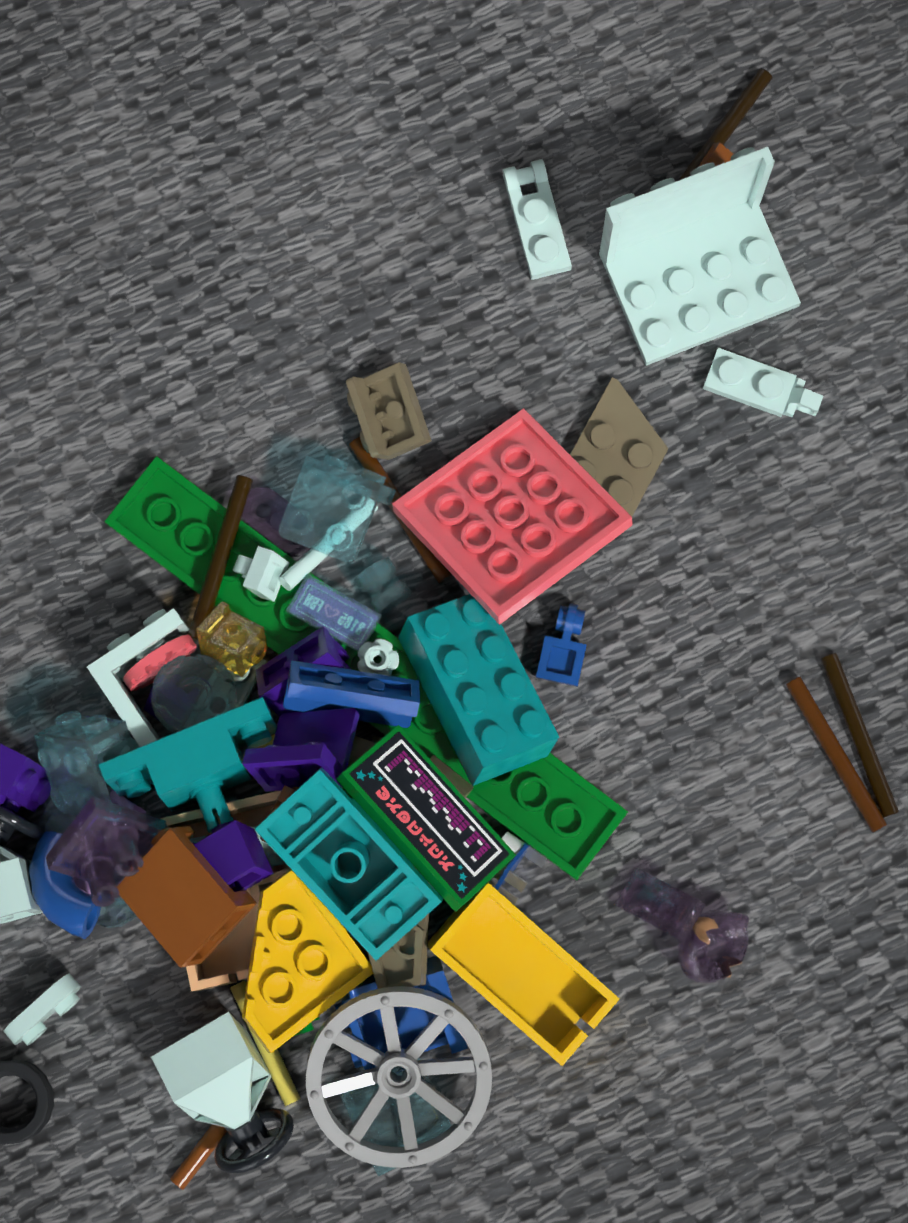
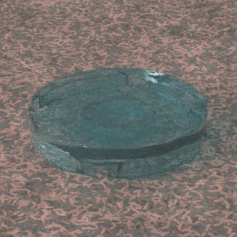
[151,654,237,733]

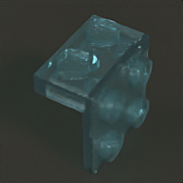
[279,454,396,563]
[34,711,130,821]

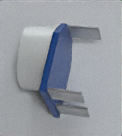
[494,831,547,905]

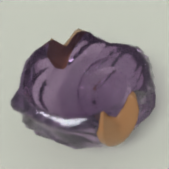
[678,910,749,983]

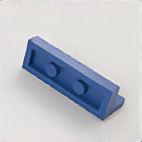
[283,660,420,728]

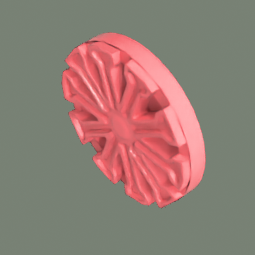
[123,634,197,691]

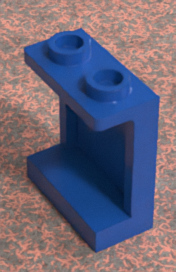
[335,956,468,1070]

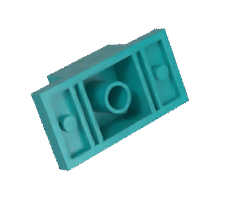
[98,697,277,833]
[255,767,443,961]

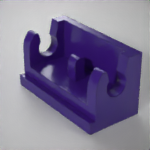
[255,626,352,717]

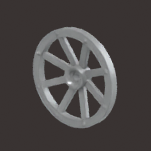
[306,986,492,1168]

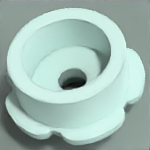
[357,639,399,676]

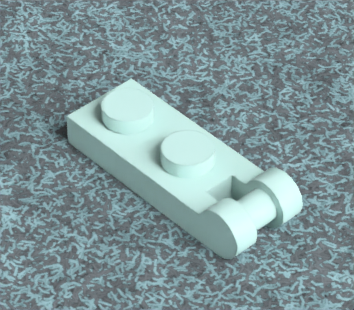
[502,159,572,280]

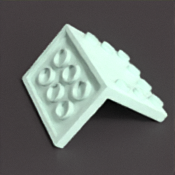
[599,147,801,366]

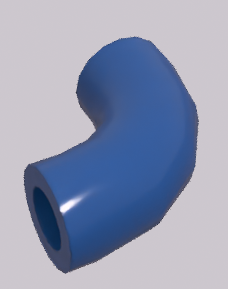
[28,831,101,939]

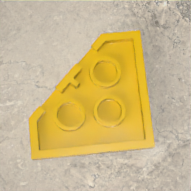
[242,869,373,1053]

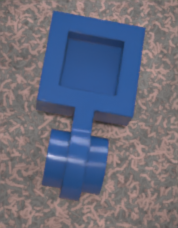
[536,603,587,687]

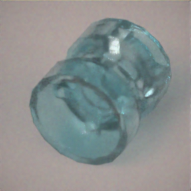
[354,557,412,616]

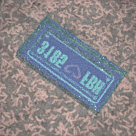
[286,574,382,652]

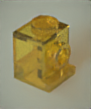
[196,601,268,677]

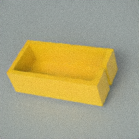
[428,883,620,1066]

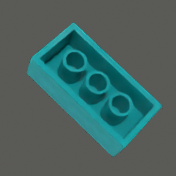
[398,594,560,786]

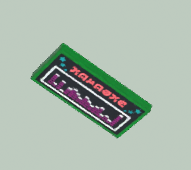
[336,725,516,912]

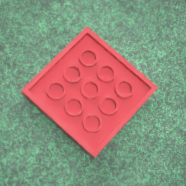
[392,408,632,625]

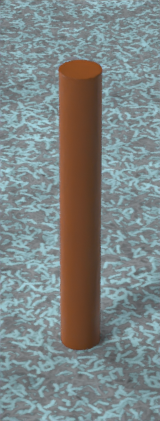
[170,1125,227,1190]

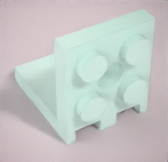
[87,608,189,747]

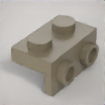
[346,362,432,460]

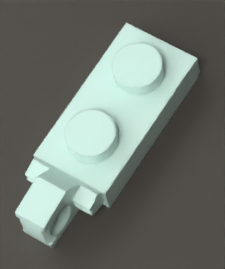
[703,348,823,417]

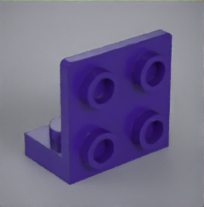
[242,708,359,792]

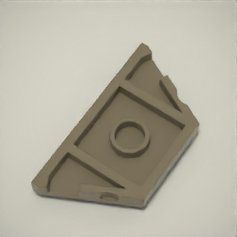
[570,377,668,517]

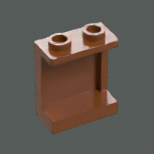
[115,826,257,968]

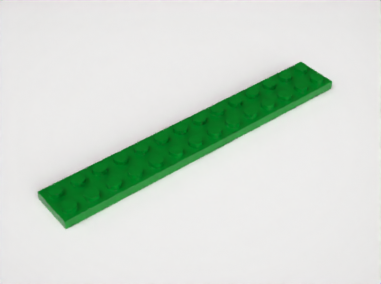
[104,456,628,881]

